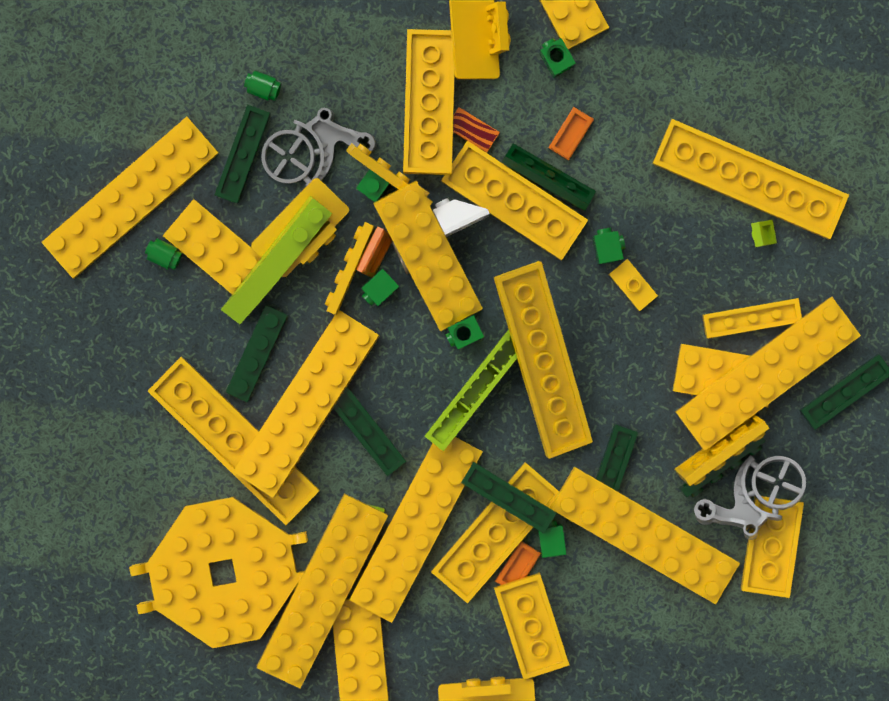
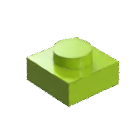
[751,220,777,247]

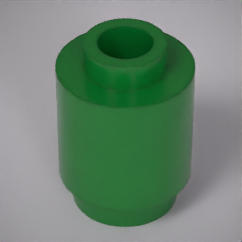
[244,70,282,101]
[145,238,183,270]

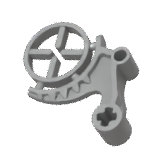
[261,108,377,186]
[694,455,806,540]

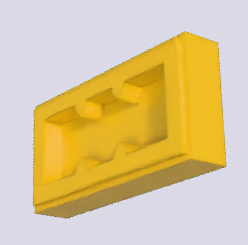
[608,259,658,311]

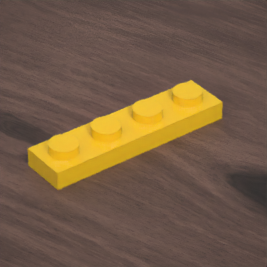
[346,143,432,205]
[325,222,375,315]
[702,298,802,338]

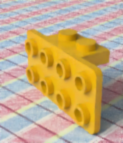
[449,0,511,79]
[251,178,349,277]
[438,677,535,701]

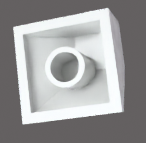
[433,198,490,237]

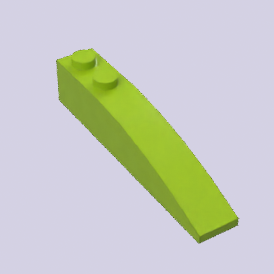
[221,196,332,324]
[425,329,517,451]

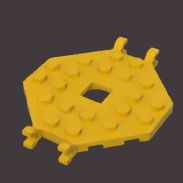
[129,497,308,648]

